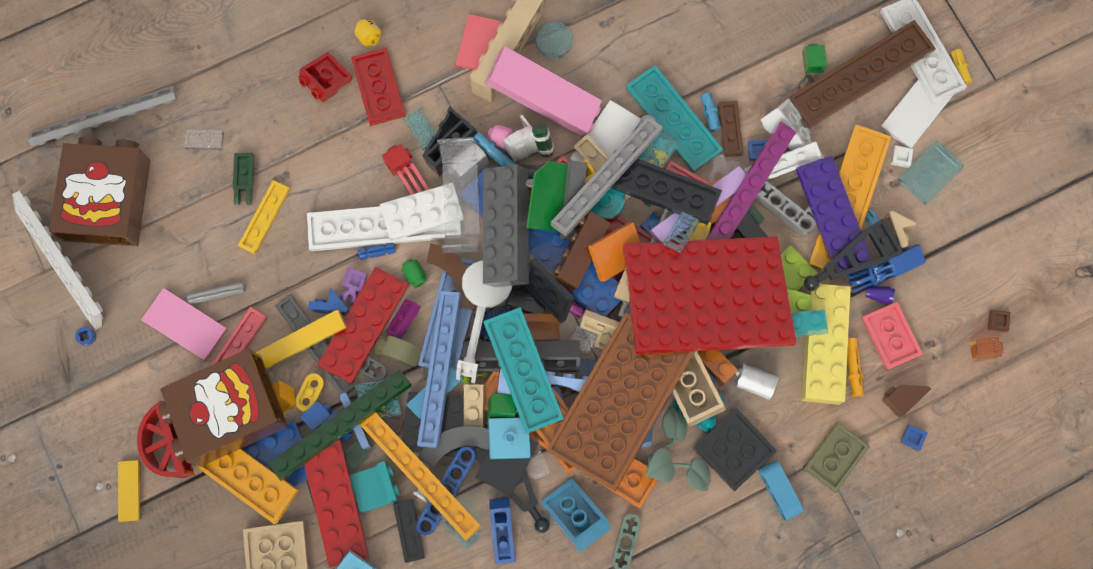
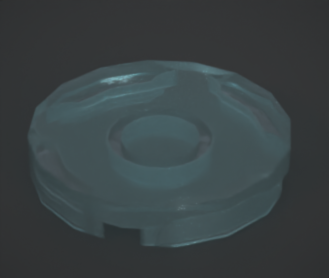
[536,22,573,59]

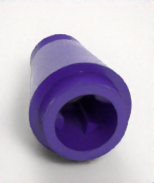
[865,286,895,305]

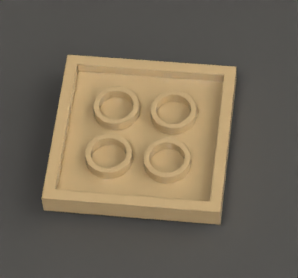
[243,521,309,569]

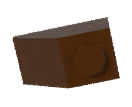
[882,385,931,418]

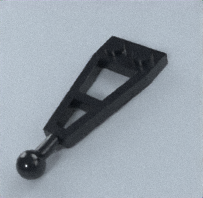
[804,219,903,291]
[475,447,550,533]

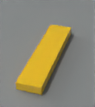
[238,180,291,255]

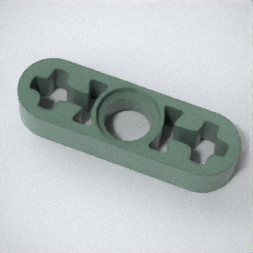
[612,514,641,569]

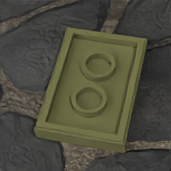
[803,422,870,494]

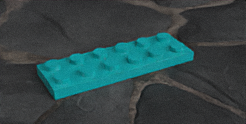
[625,65,723,173]
[483,307,563,434]

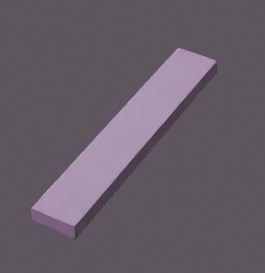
[650,166,746,242]

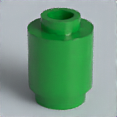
[401,258,428,288]

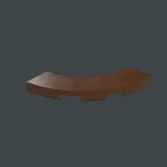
[427,243,476,310]

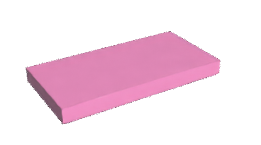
[141,288,228,361]

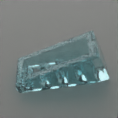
[663,212,699,253]

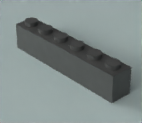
[462,340,580,372]

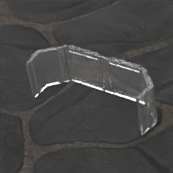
[437,137,480,253]

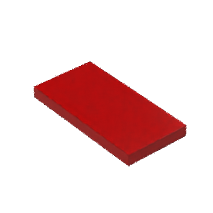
[351,48,406,126]

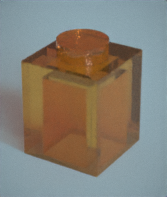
[970,337,1003,362]

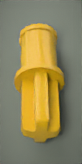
[951,49,973,85]

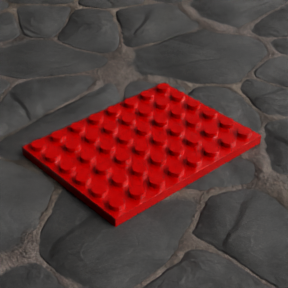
[623,236,796,354]

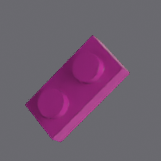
[385,299,421,339]

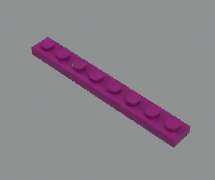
[705,121,796,240]

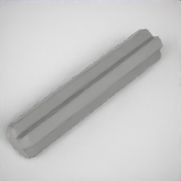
[187,282,245,305]

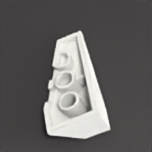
[761,98,824,159]

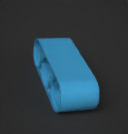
[758,460,804,521]

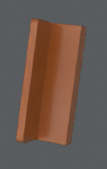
[523,314,565,341]

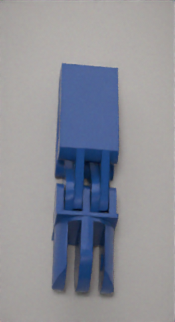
[847,244,926,293]

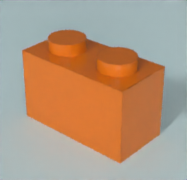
[699,350,738,387]

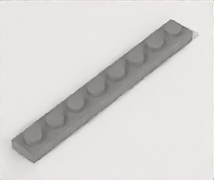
[28,86,176,146]
[551,117,663,236]

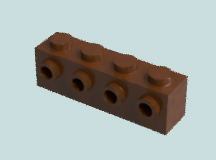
[552,211,610,292]

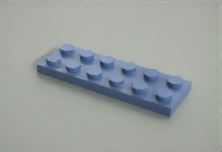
[418,258,476,371]

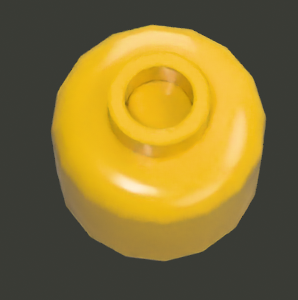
[354,19,382,46]

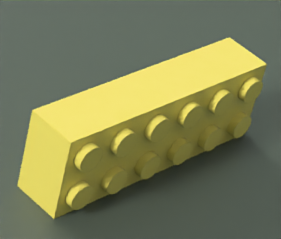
[801,284,850,405]

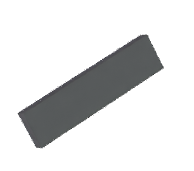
[560,161,587,239]

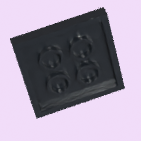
[402,392,464,457]
[693,408,777,492]

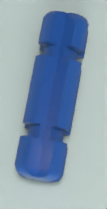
[358,243,395,260]

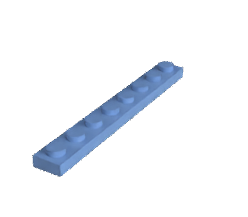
[417,291,462,449]

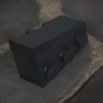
[422,106,477,177]

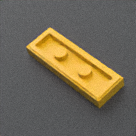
[118,460,140,522]

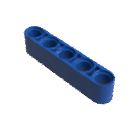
[417,447,477,536]

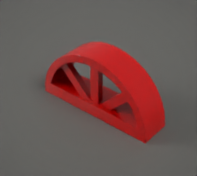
[137,401,195,478]

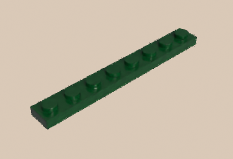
[268,369,412,481]

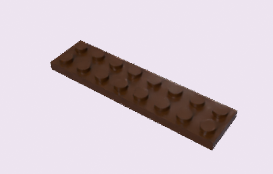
[789,20,936,129]

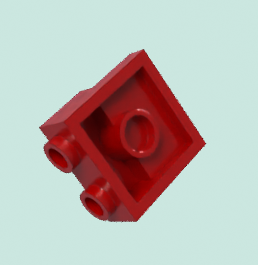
[298,52,353,102]

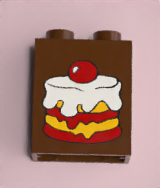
[49,137,150,247]
[158,349,289,466]

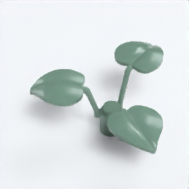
[645,406,710,491]

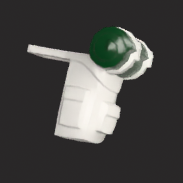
[503,115,554,162]

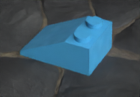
[540,478,611,553]

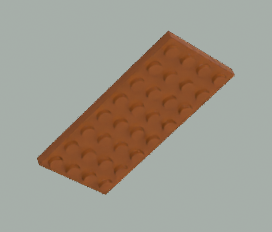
[546,313,696,492]

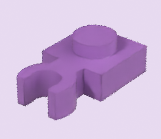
[340,268,367,304]

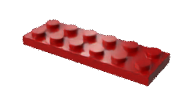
[317,267,409,385]
[304,440,369,568]

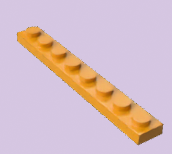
[360,413,481,541]

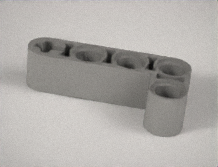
[754,181,816,236]

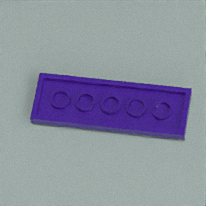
[795,156,872,273]

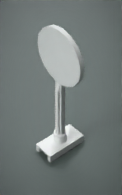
[456,260,512,384]

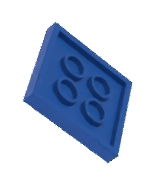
[242,421,308,487]

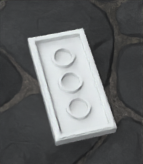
[880,80,953,148]
[570,100,640,162]

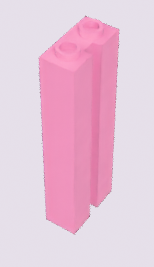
[484,46,602,136]

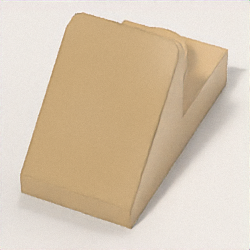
[885,211,916,250]

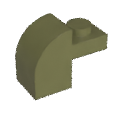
[374,335,422,367]

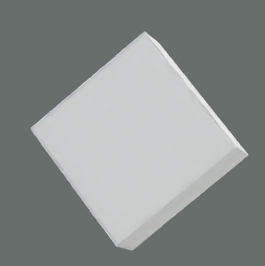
[891,145,913,168]

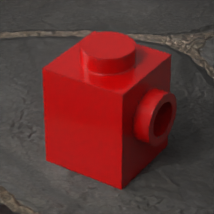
[382,144,413,176]

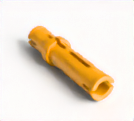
[847,338,865,397]

